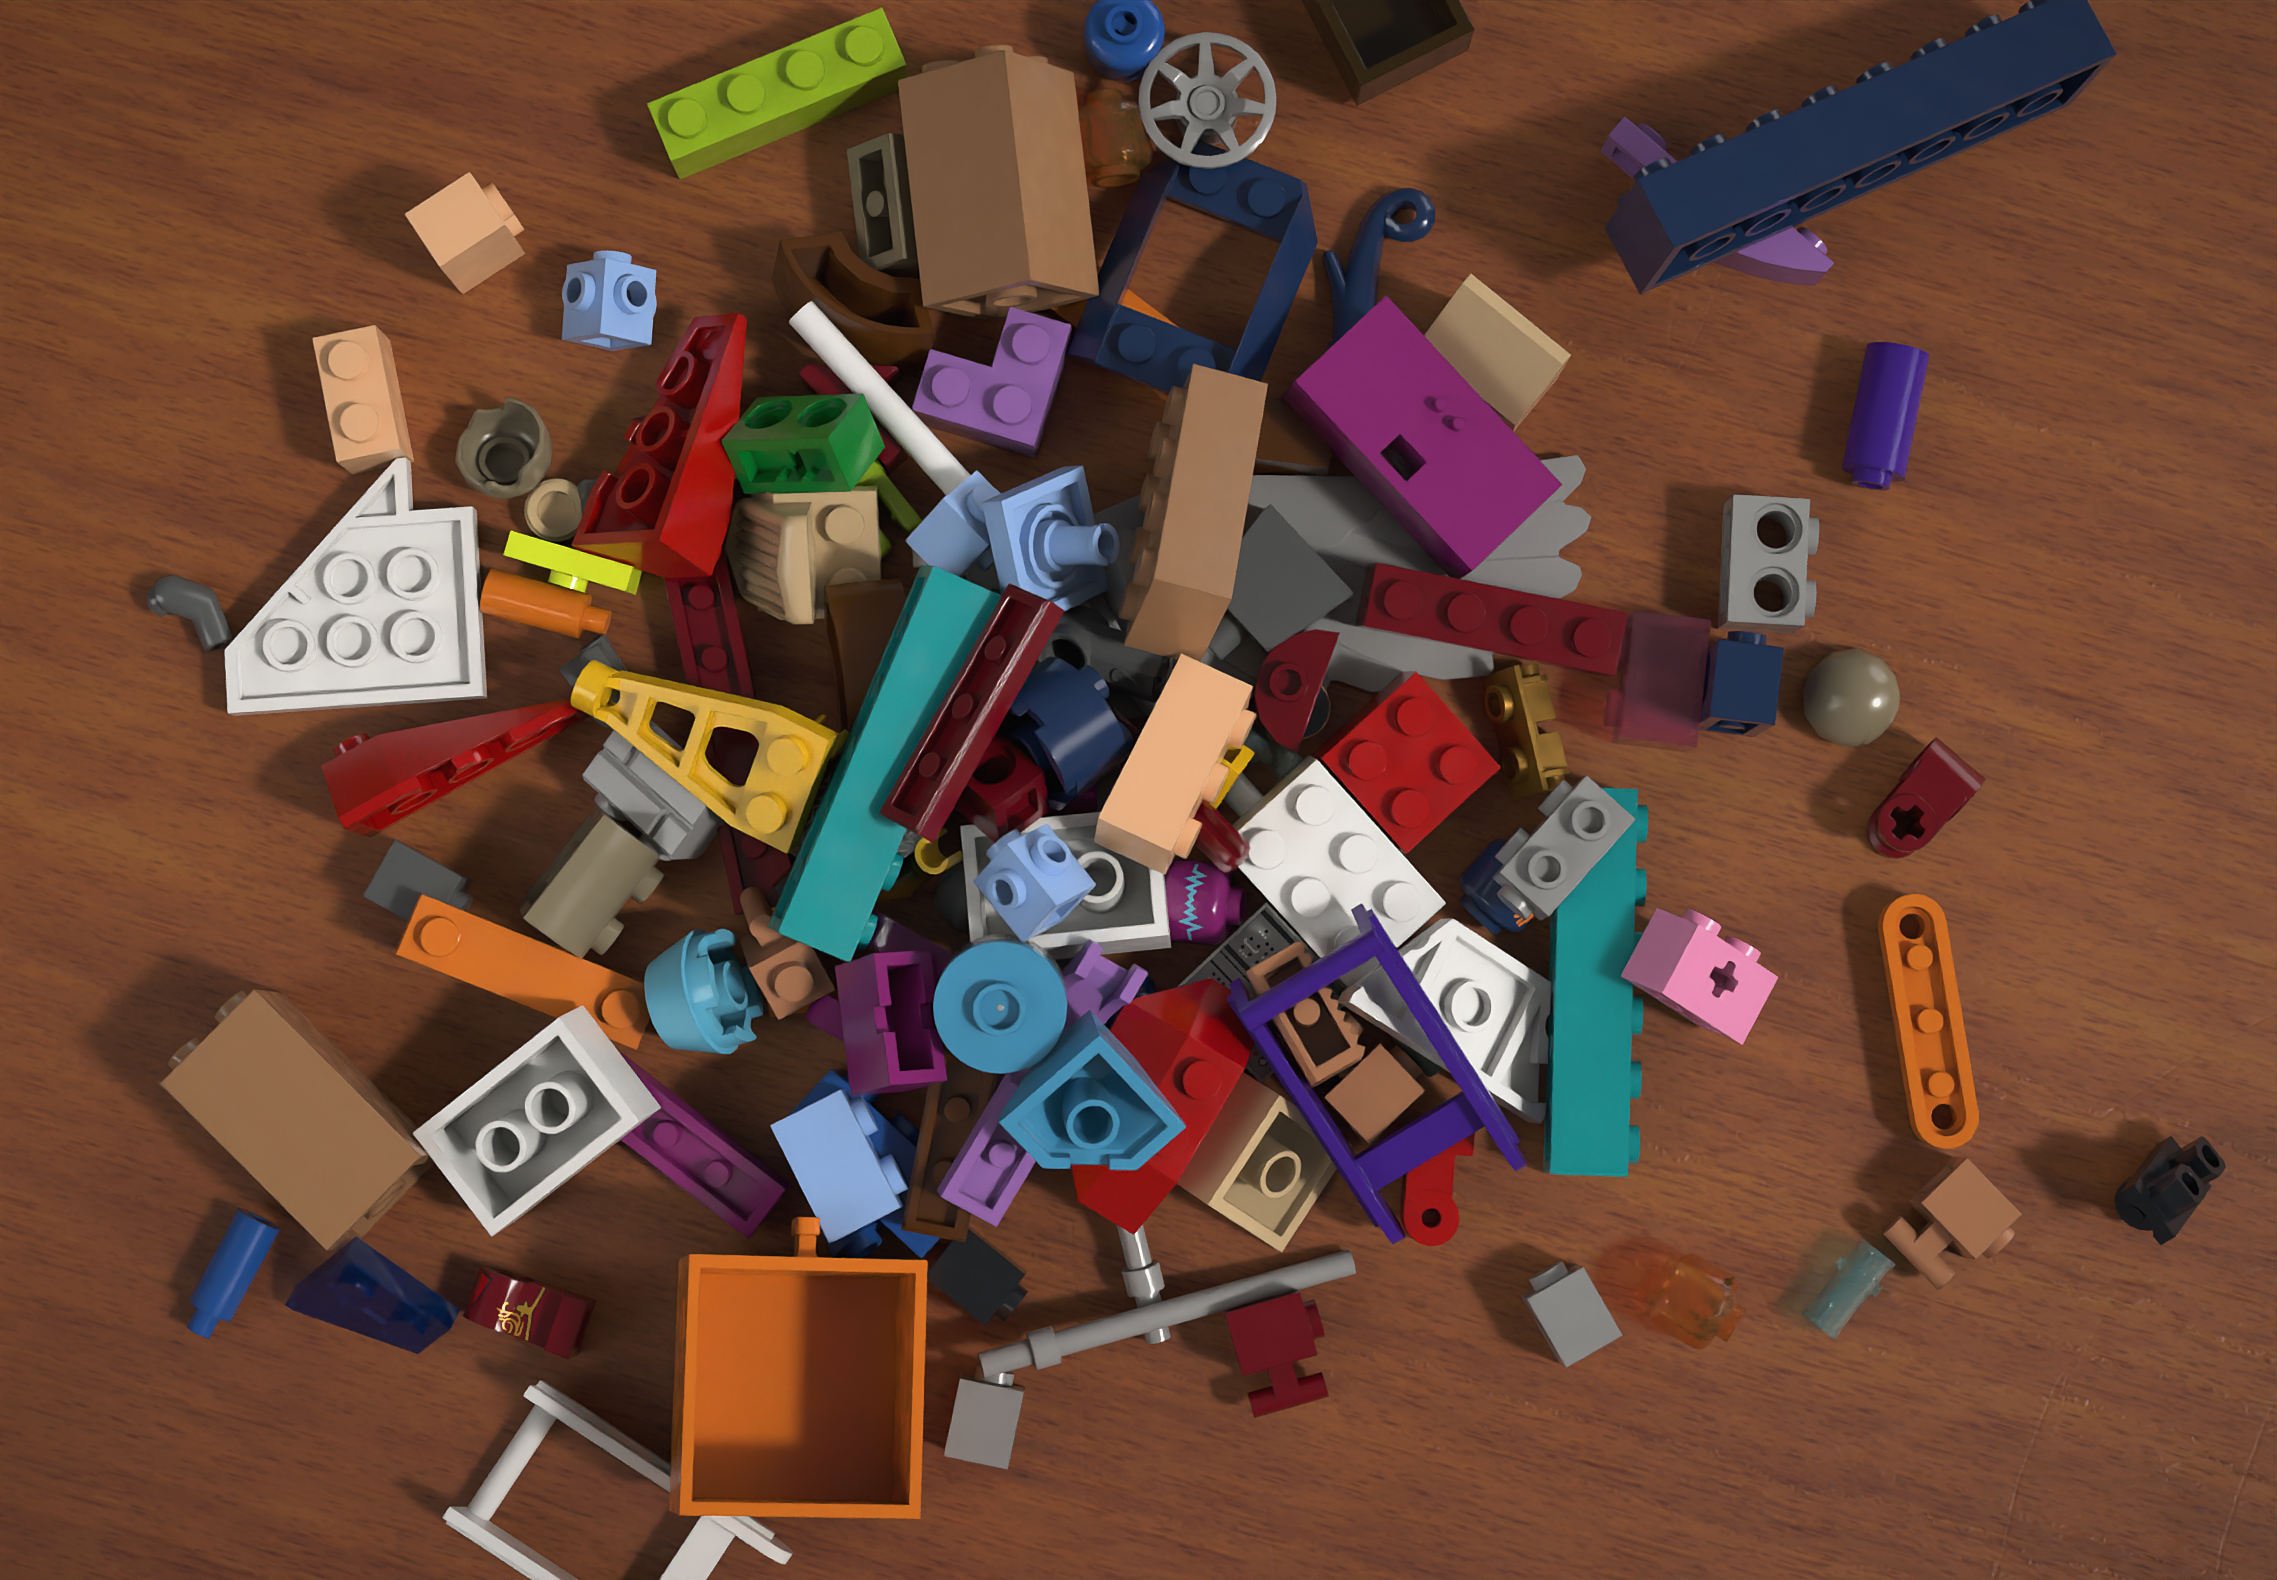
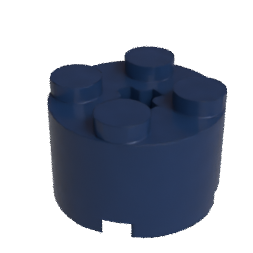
[998,657,1136,810]

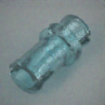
[1802,1238,1896,1340]

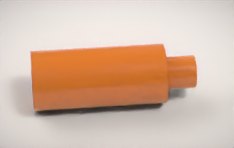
[480,568,612,639]

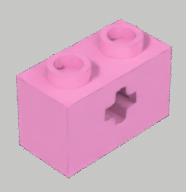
[1621,908,1778,1045]

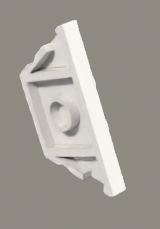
[1338,918,1551,1124]

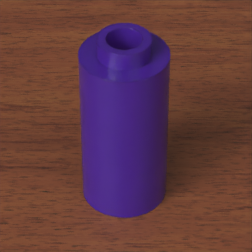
[1841,342,1930,491]

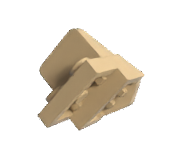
[725,486,882,624]

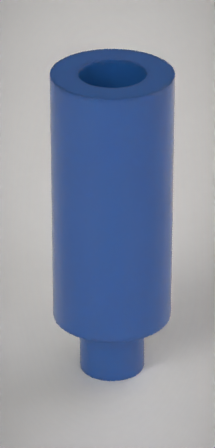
[187,1208,280,1338]

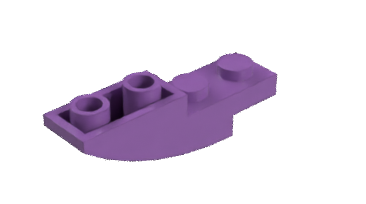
[1601,117,1834,286]

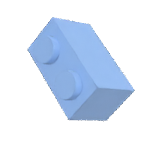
[770,1089,908,1244]

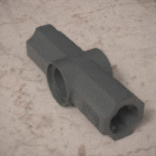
[990,588,1173,704]

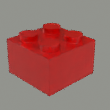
[1310,671,1501,854]

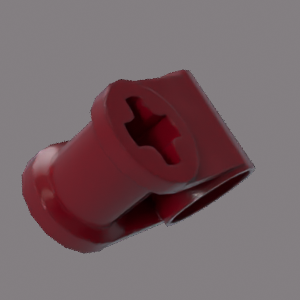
[1866,737,1986,859]

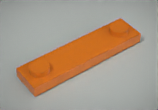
[395,892,650,1050]

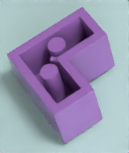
[912,307,1072,459]

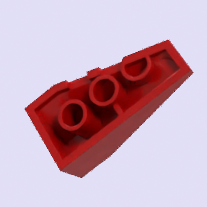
[571,312,747,578]
[321,698,591,838]

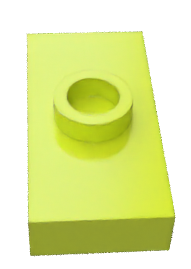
[503,531,643,595]

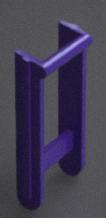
[1227,903,1527,1245]

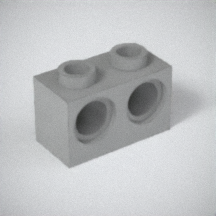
[1718,494,1819,634]

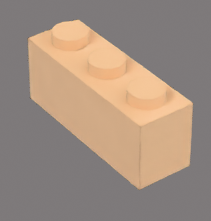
[1094,654,1256,875]

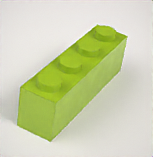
[647,8,909,180]

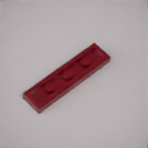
[879,583,1064,843]

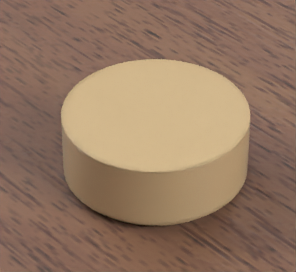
[524,479,588,545]

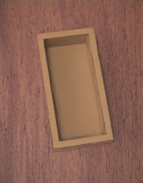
[1118,364,1268,662]

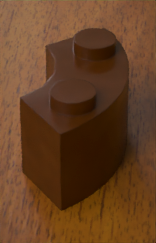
[772,232,934,372]
[824,577,907,733]

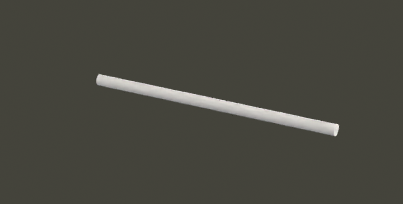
[789,301,1264,817]

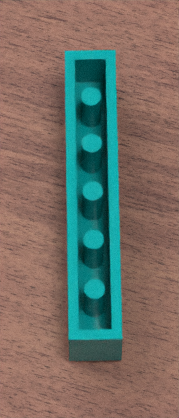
[768,565,1001,962]
[1543,788,1648,1177]

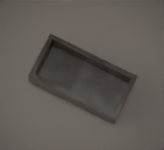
[1302,0,1475,106]

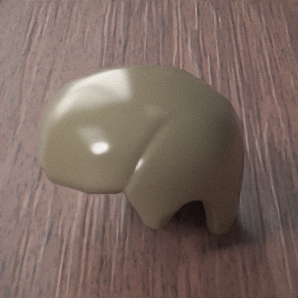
[455,397,553,499]
[1802,648,1900,747]

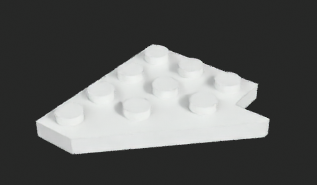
[224,457,487,716]

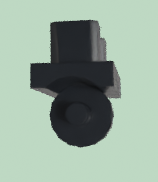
[2114,1136,2226,1245]

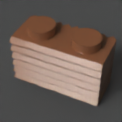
[1246,942,1365,1088]

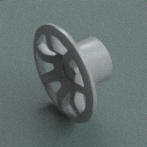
[1138,32,1277,169]

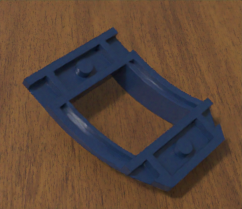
[1067,140,1318,395]

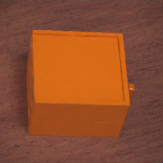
[669,1217,928,1519]

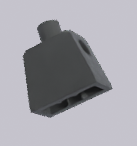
[1208,504,1354,661]

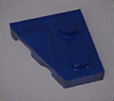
[285,1236,460,1354]

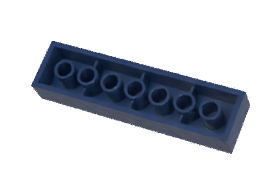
[1605,0,2117,294]

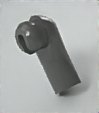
[146,575,234,652]

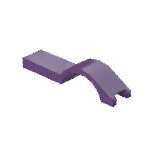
[937,939,1148,1227]

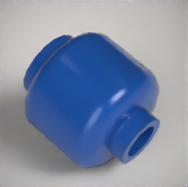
[1083,0,1165,82]

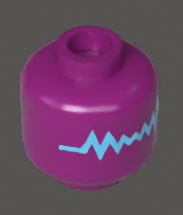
[1164,860,1247,946]

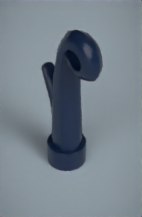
[1323,188,1435,350]

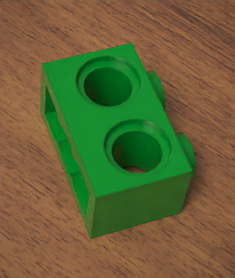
[722,394,885,494]

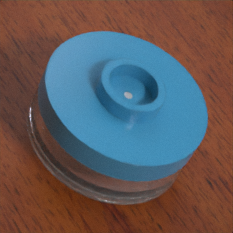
[933,934,1068,1074]

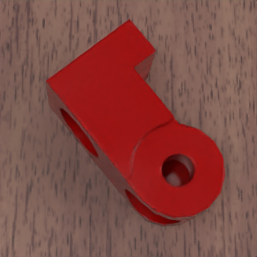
[1400,1123,1475,1247]

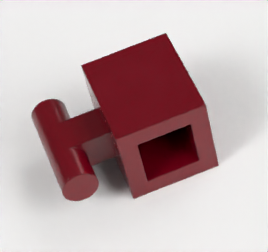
[1224,1290,1329,1418]

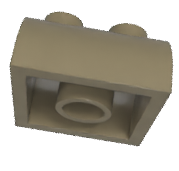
[518,805,664,959]

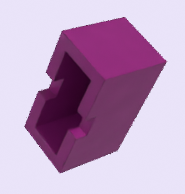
[835,950,947,1096]

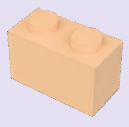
[405,172,526,295]
[312,325,414,475]

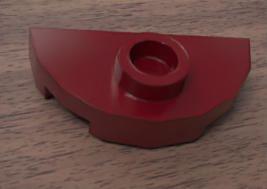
[1254,629,1340,754]

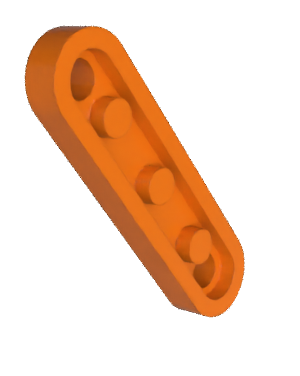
[1878,894,1979,1149]

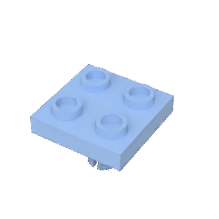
[982,466,1120,611]

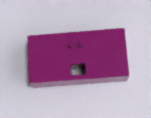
[1281,295,1563,579]

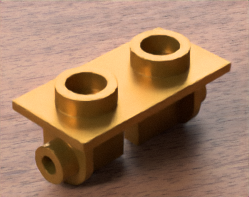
[1483,664,1570,801]

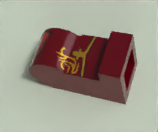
[463,1266,597,1359]

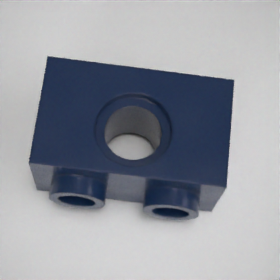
[1691,631,1784,737]

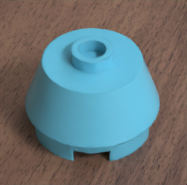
[644,929,763,1054]

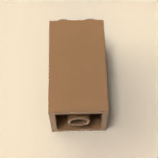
[898,45,1100,322]
[160,989,435,1251]

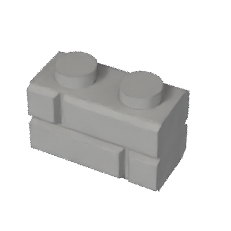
[582,720,725,861]

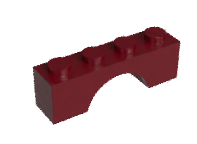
[1355,563,1628,676]

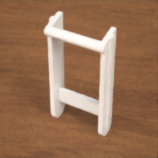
[442,1380,793,1580]

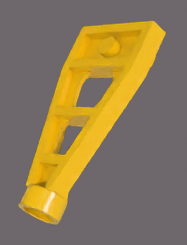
[571,660,839,854]

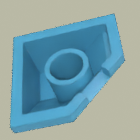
[998,1010,1186,1170]

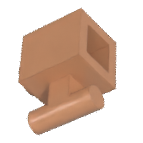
[739,887,836,1020]
[1295,1012,1425,1144]
[1882,1157,2022,1290]

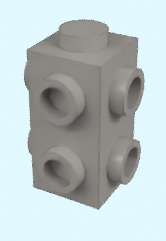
[1492,776,1636,921]

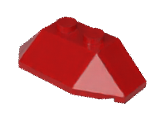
[1070,978,1254,1235]

